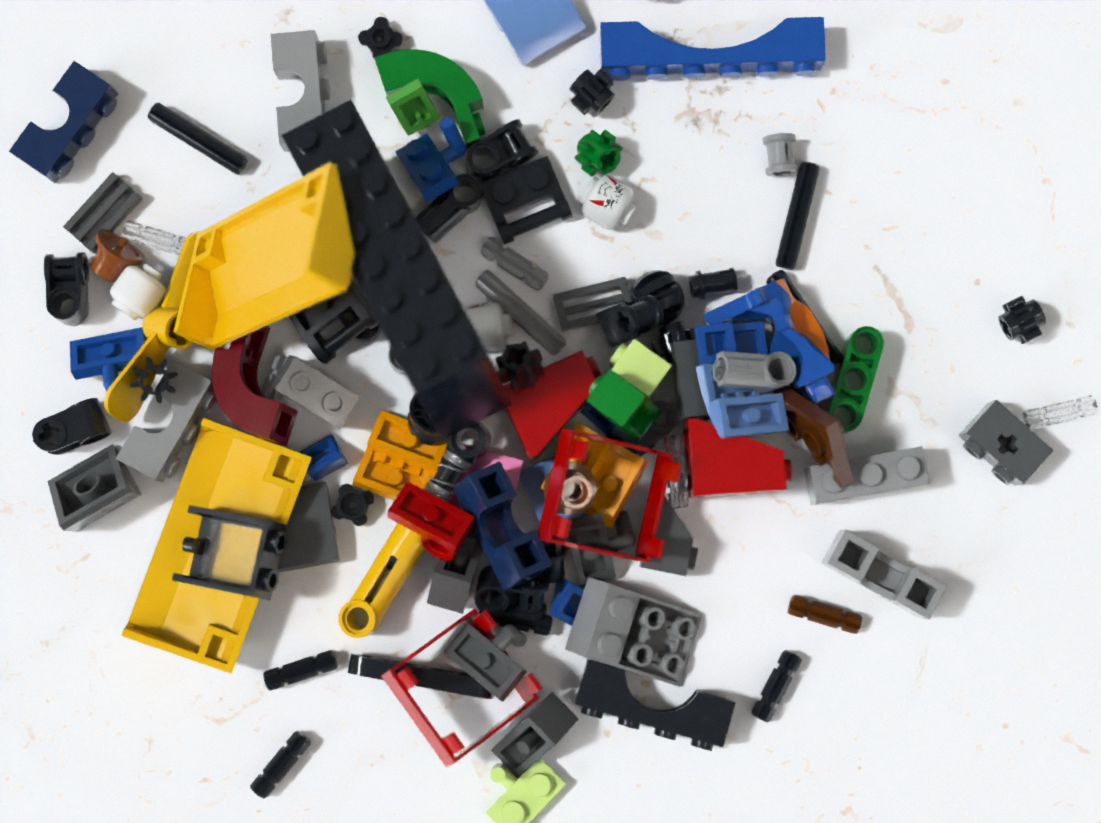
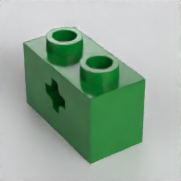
[586,369,661,443]

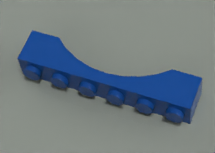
[600,17,826,81]

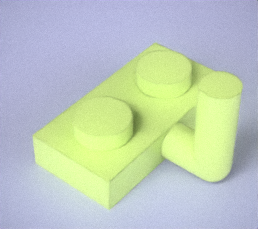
[486,758,566,823]

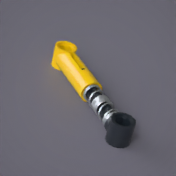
[338,422,491,638]

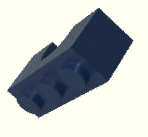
[9,60,119,184]
[453,461,553,591]

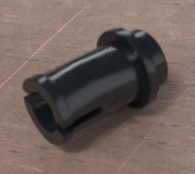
[689,268,738,300]

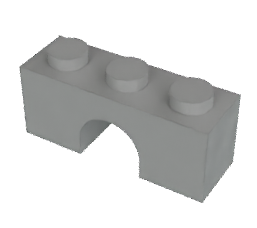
[270,30,331,152]
[116,359,216,482]
[804,446,930,505]
[821,530,947,620]

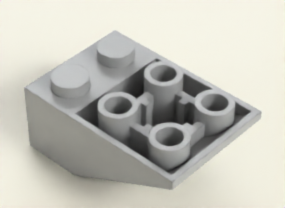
[565,577,703,687]

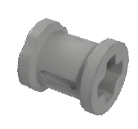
[762,133,799,177]

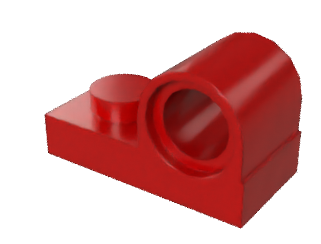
[387,481,474,561]

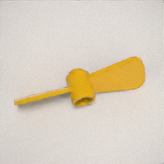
[104,231,201,422]

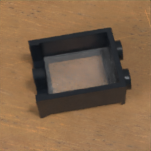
[172,505,287,600]

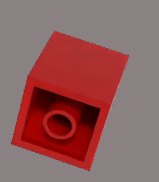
[503,350,601,463]
[682,418,792,499]

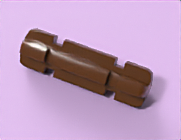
[787,595,862,634]

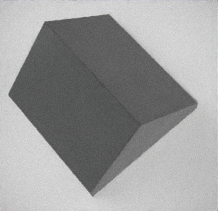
[47,444,142,532]

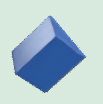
[300,434,349,481]

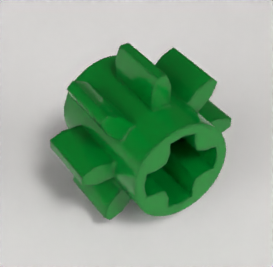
[574,129,623,177]

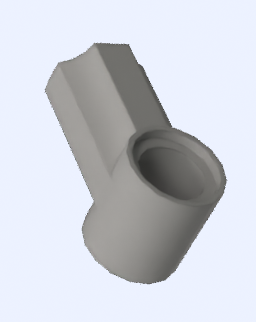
[712,351,796,393]

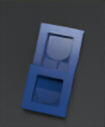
[694,321,768,365]

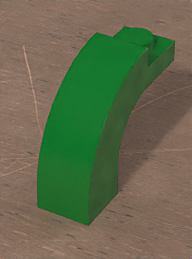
[374,49,486,151]

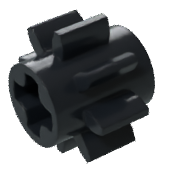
[569,69,615,115]
[998,295,1046,344]
[651,321,695,365]
[495,341,545,392]
[130,356,178,403]

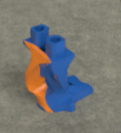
[703,278,835,403]

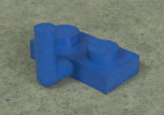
[395,117,467,202]
[69,327,147,392]

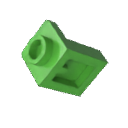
[386,79,440,136]

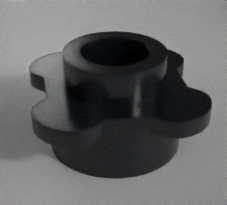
[358,17,403,58]
[331,484,374,526]

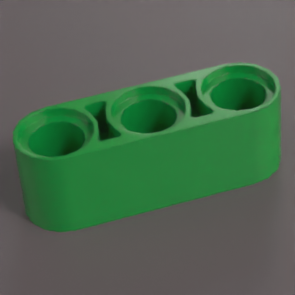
[825,326,884,434]

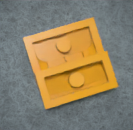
[353,410,448,501]
[540,422,649,528]

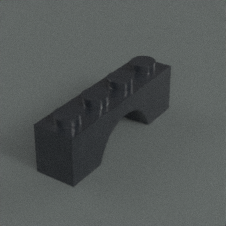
[575,658,736,751]

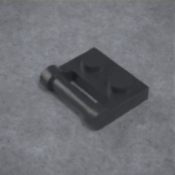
[480,156,573,245]
[288,279,379,364]

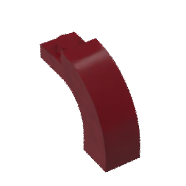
[212,325,298,447]

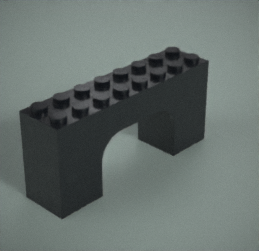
[281,99,511,441]

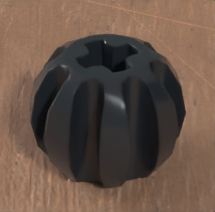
[631,270,685,326]

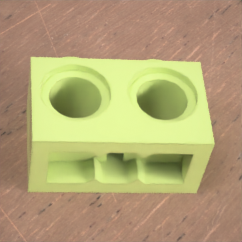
[608,339,672,398]

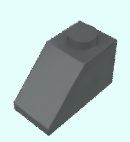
[639,496,698,576]
[427,528,483,614]
[491,692,579,777]

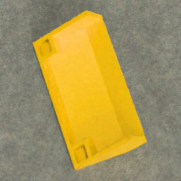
[173,163,354,350]
[121,418,312,674]

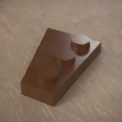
[773,385,854,488]

